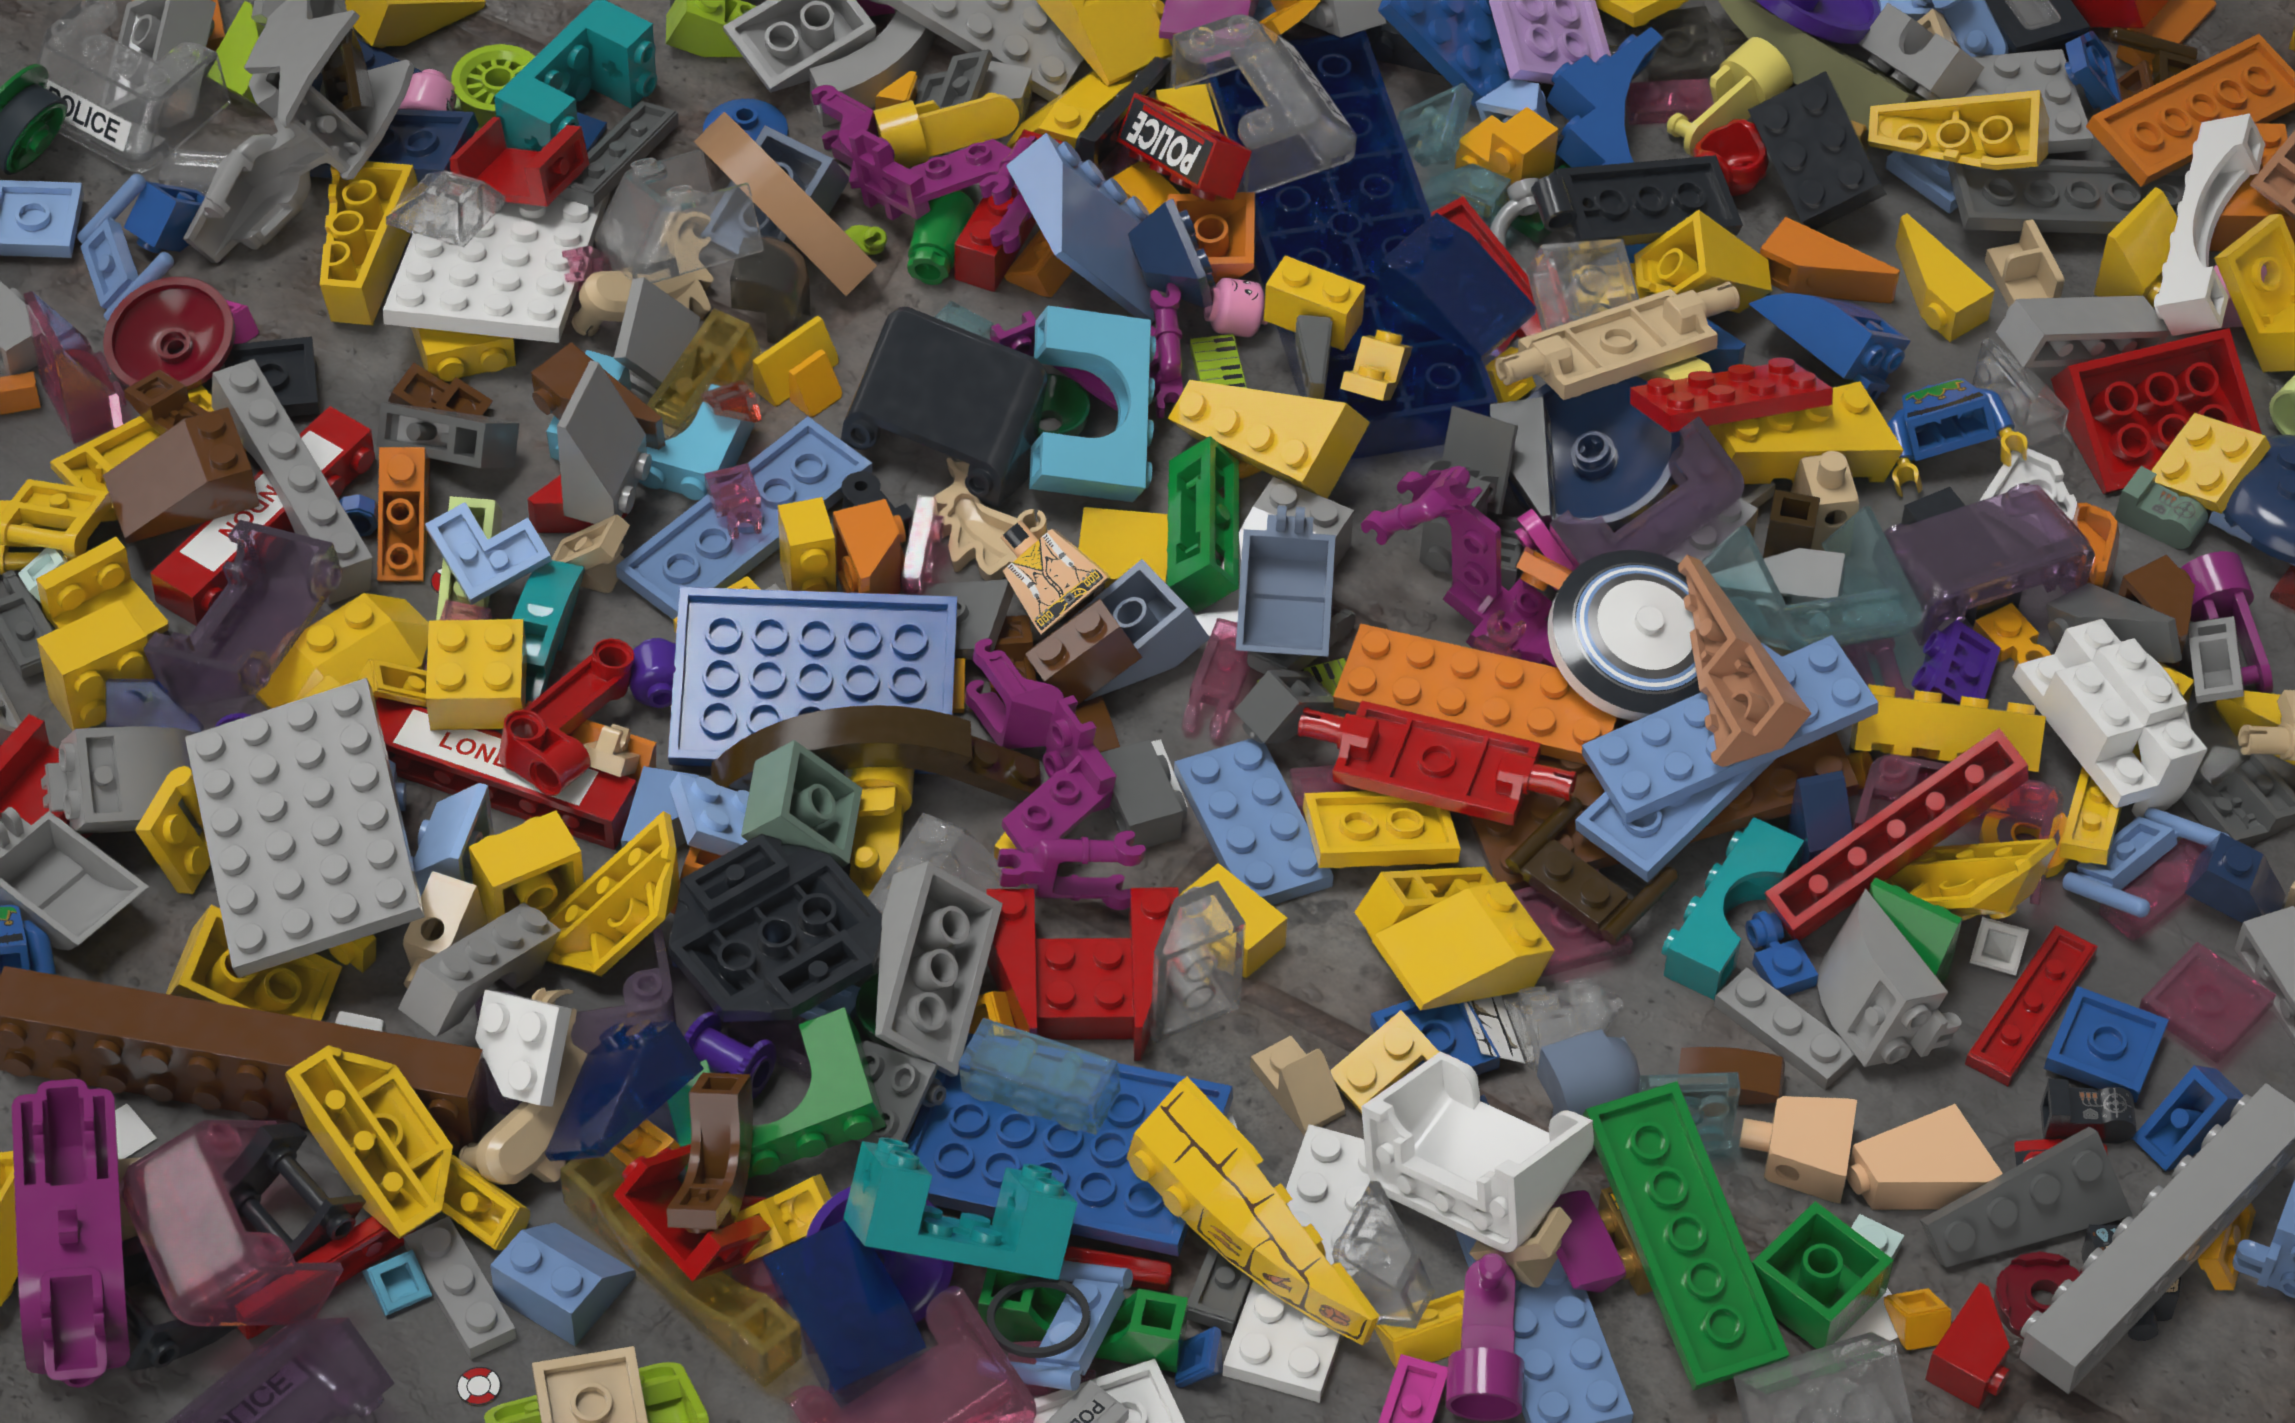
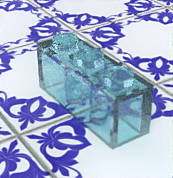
[958,1018,1121,1135]

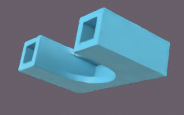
[1029,306,1156,502]
[546,350,756,500]

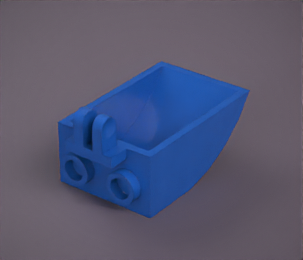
[1748,293,1911,403]

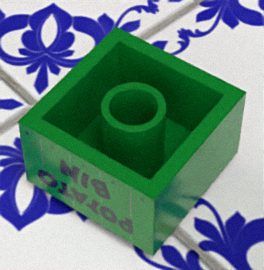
[1752,1201,1894,1354]

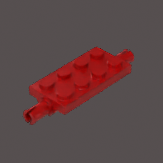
[1298,700,1577,826]

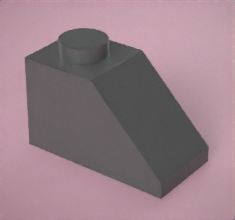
[1234,670,1334,743]

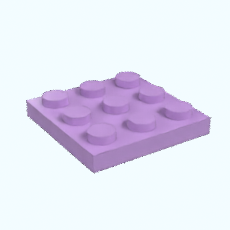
[1489,0,1611,85]

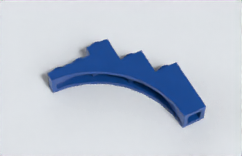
[1547,27,1663,264]

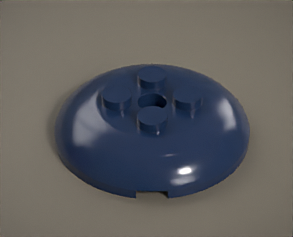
[2223,435,2295,564]

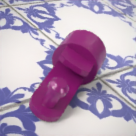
[2181,551,2273,694]
[1446,1253,1525,1421]

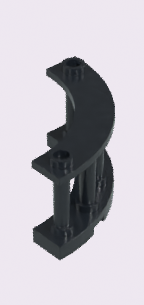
[122,1123,366,1371]

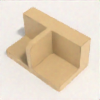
[1985,219,2065,307]

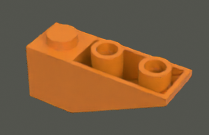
[1760,217,1900,304]
[377,447,430,582]

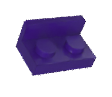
[1911,619,2001,705]

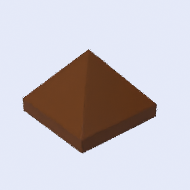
[2117,60,2154,101]

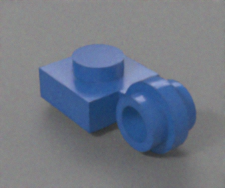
[1745,911,1819,996]

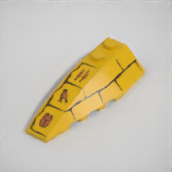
[1126,1076,1380,1346]

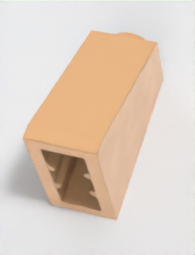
[1847,1104,2003,1210]

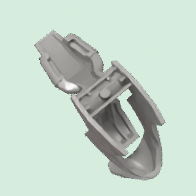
[183,0,415,263]

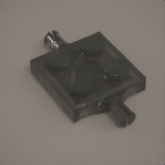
[1608,6,1748,87]

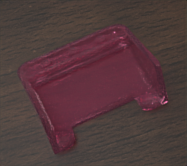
[782,1285,1036,1423]

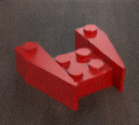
[986,887,1180,1061]

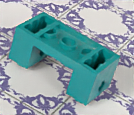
[494,0,658,151]
[843,1137,1078,1280]

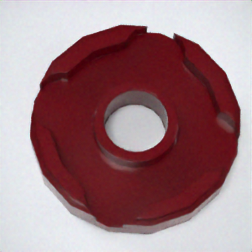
[1993,1251,2083,1339]

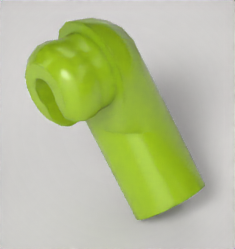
[844,225,887,256]

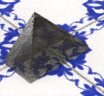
[2189,701,2250,787]

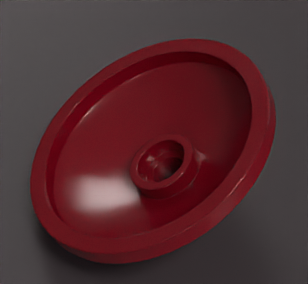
[103,277,235,391]

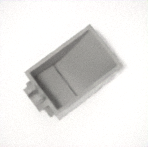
[41,726,200,834]
[0,807,149,950]
[1817,889,1962,1067]

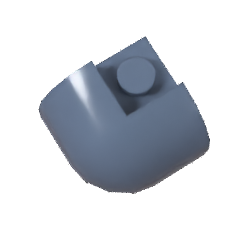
[1537,1029,1643,1118]

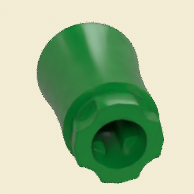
[907,190,975,285]

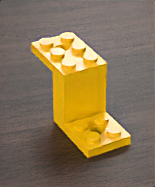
[2214,214,2295,372]

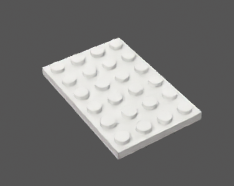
[383,177,609,343]

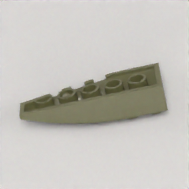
[1718,0,1927,131]

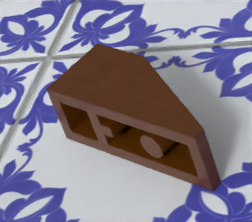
[531,342,665,450]

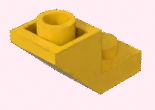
[1340,329,1412,401]

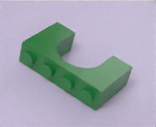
[661,1007,886,1179]

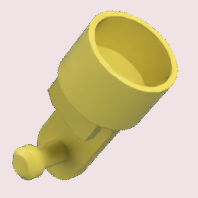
[1667,37,1793,157]

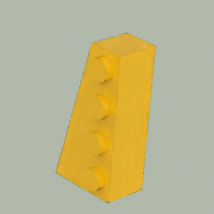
[320,161,423,325]
[1696,381,1904,485]

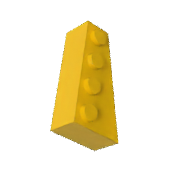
[1168,380,1370,499]
[1849,684,2046,772]

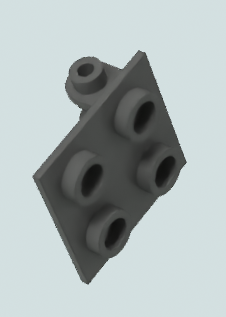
[1421,406,1518,514]
[854,1040,946,1144]

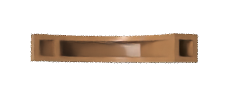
[694,112,877,296]

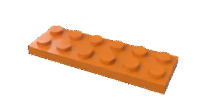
[2086,34,2295,187]
[1333,624,1620,765]

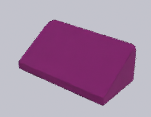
[1551,1190,1626,1293]

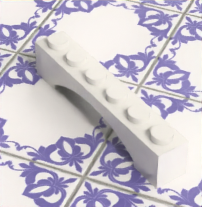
[2154,114,2265,336]

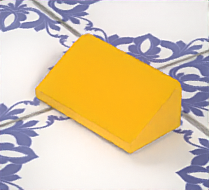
[753,316,839,406]
[358,658,427,707]
[1374,1290,1464,1368]

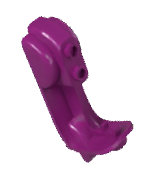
[11,1079,131,1388]

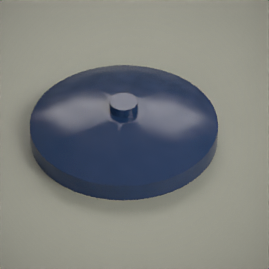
[1508,376,1683,534]

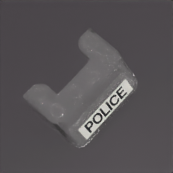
[36,0,231,172]
[1171,14,1357,194]

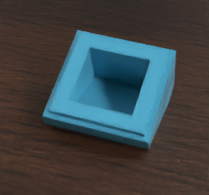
[362,1249,432,1316]

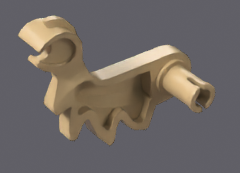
[572,211,714,336]
[928,458,1049,581]
[459,988,605,1185]

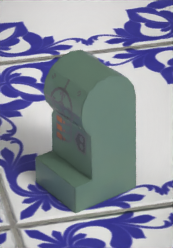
[2114,466,2208,549]

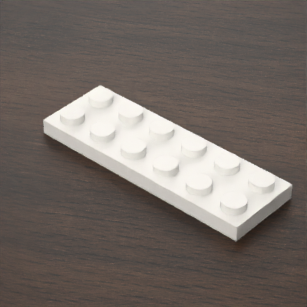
[1222,1124,1389,1403]

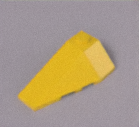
[1006,70,1137,149]

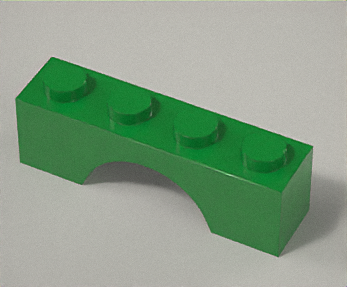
[978,1268,1188,1373]

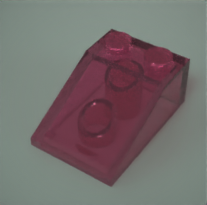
[23,291,127,444]

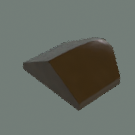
[322,28,374,113]

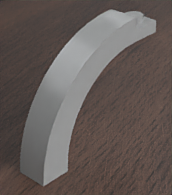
[809,10,936,127]

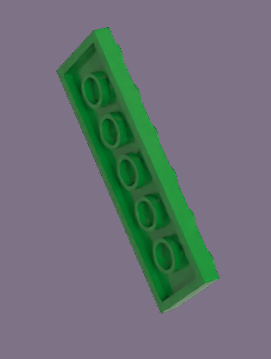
[1582,1081,1790,1391]

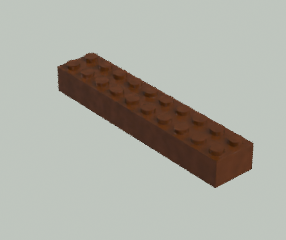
[0,966,490,1152]

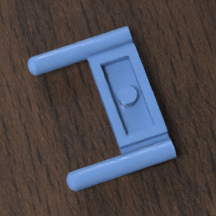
[77,174,174,321]
[2063,807,2230,918]
[977,1260,1133,1391]

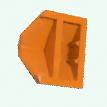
[2068,503,2120,589]

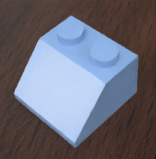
[411,783,494,897]

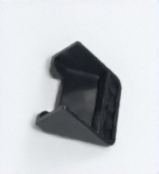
[841,307,1048,508]

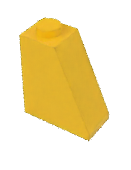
[1634,210,1772,313]

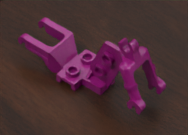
[811,85,1056,254]
[923,283,1183,446]
[1361,466,1558,668]
[964,638,1146,910]

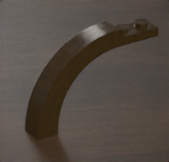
[711,705,1041,803]

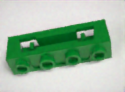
[1166,436,1239,613]

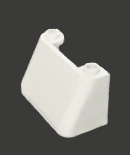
[1361,1052,1594,1253]

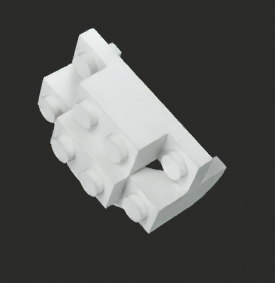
[2012,619,2207,818]

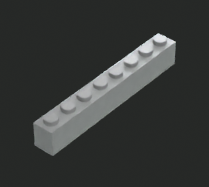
[2019,1083,2295,1394]

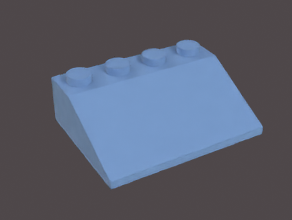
[1006,133,1154,323]

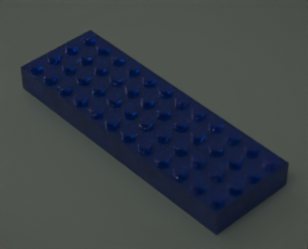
[1200,30,1498,460]

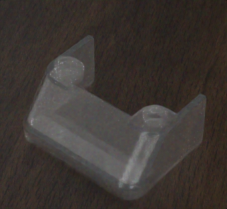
[594,149,764,283]

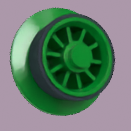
[0,64,68,175]

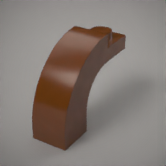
[667,1072,753,1233]

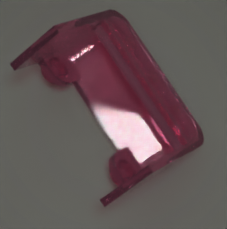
[1854,754,2064,905]
[119,1120,344,1326]

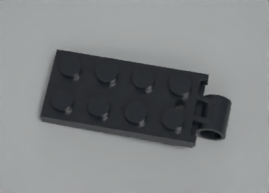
[1531,155,1743,250]

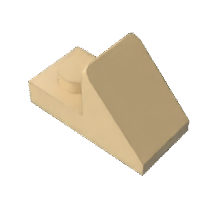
[552,514,630,593]
[1250,1036,1345,1136]
[1469,1207,1572,1288]

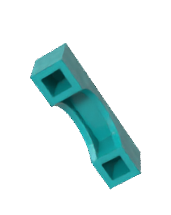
[1661,817,1805,1000]

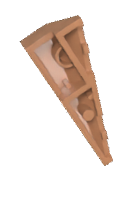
[1678,554,1812,767]

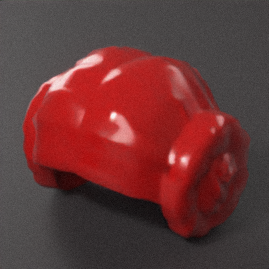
[1693,119,1769,197]

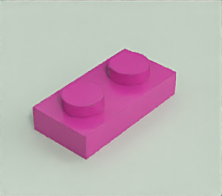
[1378,1354,1448,1423]

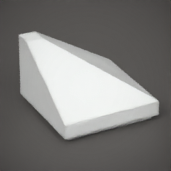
[1969,917,2029,976]

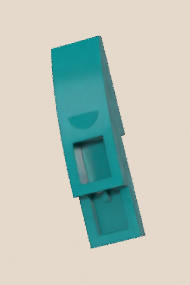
[512,560,585,704]

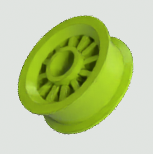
[451,44,535,131]

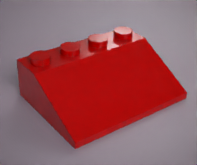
[2051,328,2262,494]

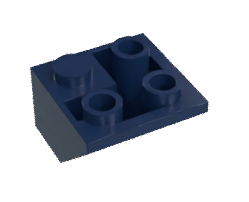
[1128,199,1216,308]

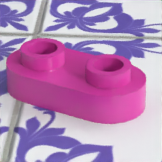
[1514,509,1575,591]

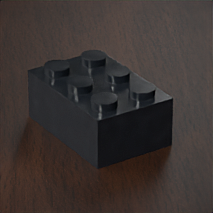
[1748,71,1887,230]

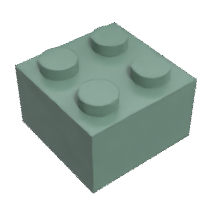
[741,740,862,868]

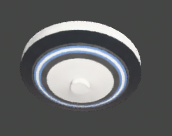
[1548,550,1701,721]

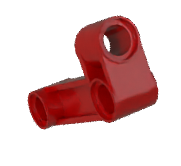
[498,638,634,796]

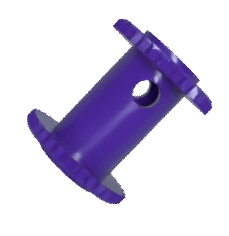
[677,1012,777,1099]

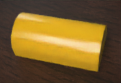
[442,1155,530,1250]

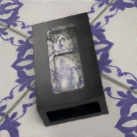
[1986,0,2090,61]

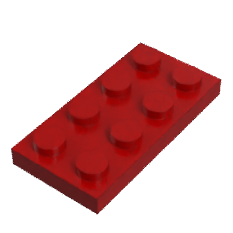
[1630,358,1833,433]

